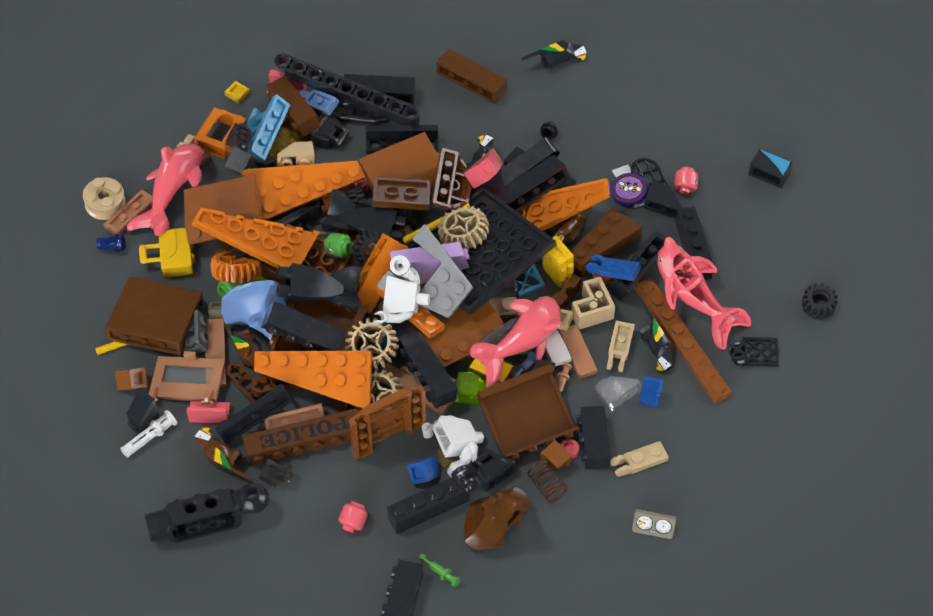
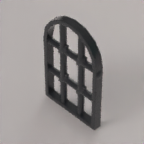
[630,158,669,200]

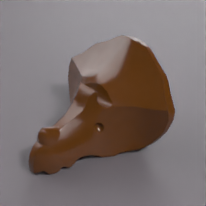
[464,487,530,550]

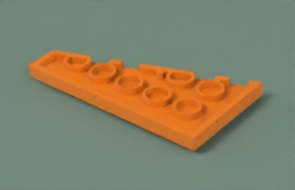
[241,161,365,221]
[518,178,610,231]
[192,207,320,269]
[254,351,372,409]

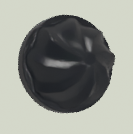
[540,121,558,140]

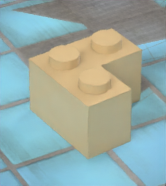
[571,276,615,330]

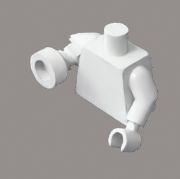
[374,255,430,324]
[422,415,484,481]

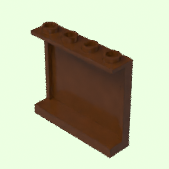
[105,276,204,356]
[269,299,368,351]
[476,364,579,461]

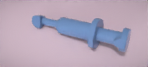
[512,351,545,378]

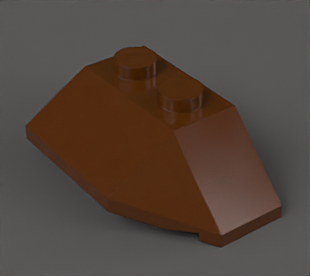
[429,147,472,210]

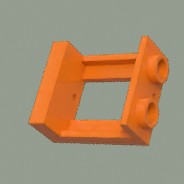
[194,107,247,160]

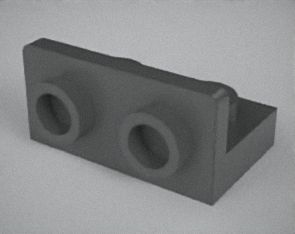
[183,310,209,354]

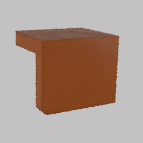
[115,367,147,390]
[540,440,572,469]

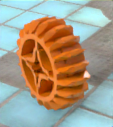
[210,250,262,284]

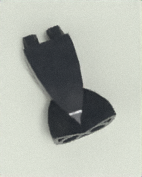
[321,189,407,243]
[276,263,361,312]

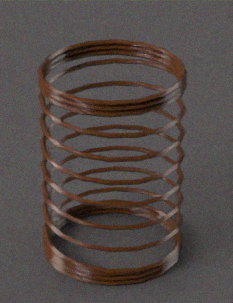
[527,459,568,503]

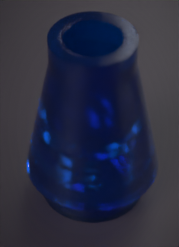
[96,234,126,252]

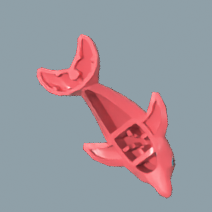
[127,144,210,236]
[657,237,751,350]
[470,296,561,387]

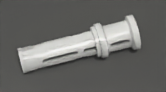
[120,410,177,458]

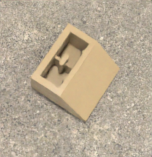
[277,141,315,167]

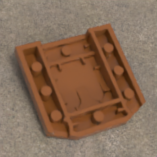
[349,385,426,461]

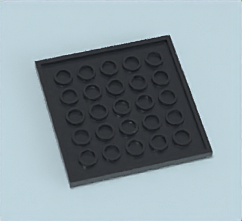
[407,187,557,315]

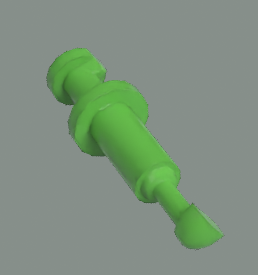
[419,554,460,587]

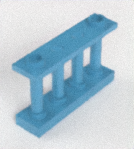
[244,94,290,170]

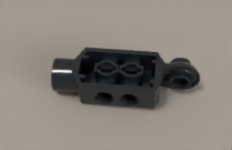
[144,483,270,543]

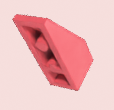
[464,148,504,188]

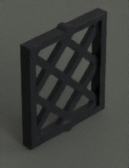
[742,336,779,367]

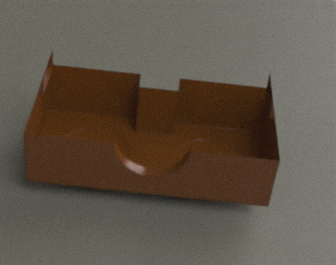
[553,274,583,310]

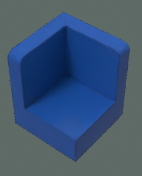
[639,376,664,408]
[407,456,441,484]

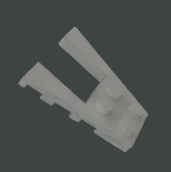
[376,224,474,318]

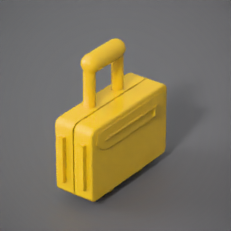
[139,228,196,278]
[543,236,574,288]

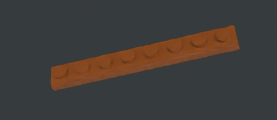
[634,277,732,404]

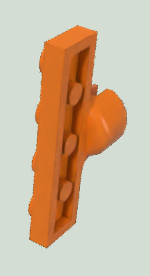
[377,287,445,339]

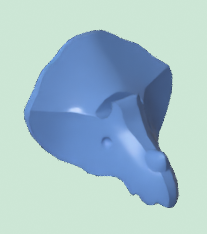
[220,280,286,340]

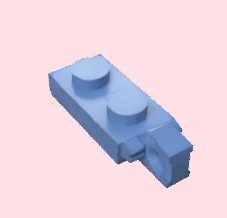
[300,89,340,116]

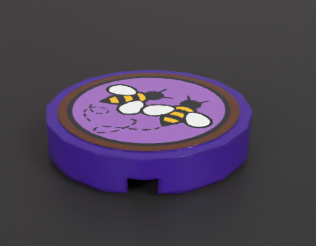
[611,173,648,207]

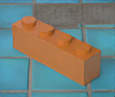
[356,233,408,314]

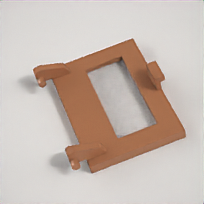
[149,351,226,405]

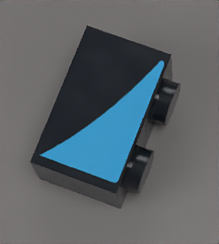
[748,149,793,189]

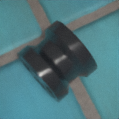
[728,341,751,365]

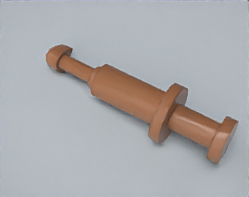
[557,363,572,394]

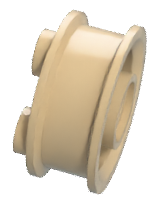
[83,177,126,220]

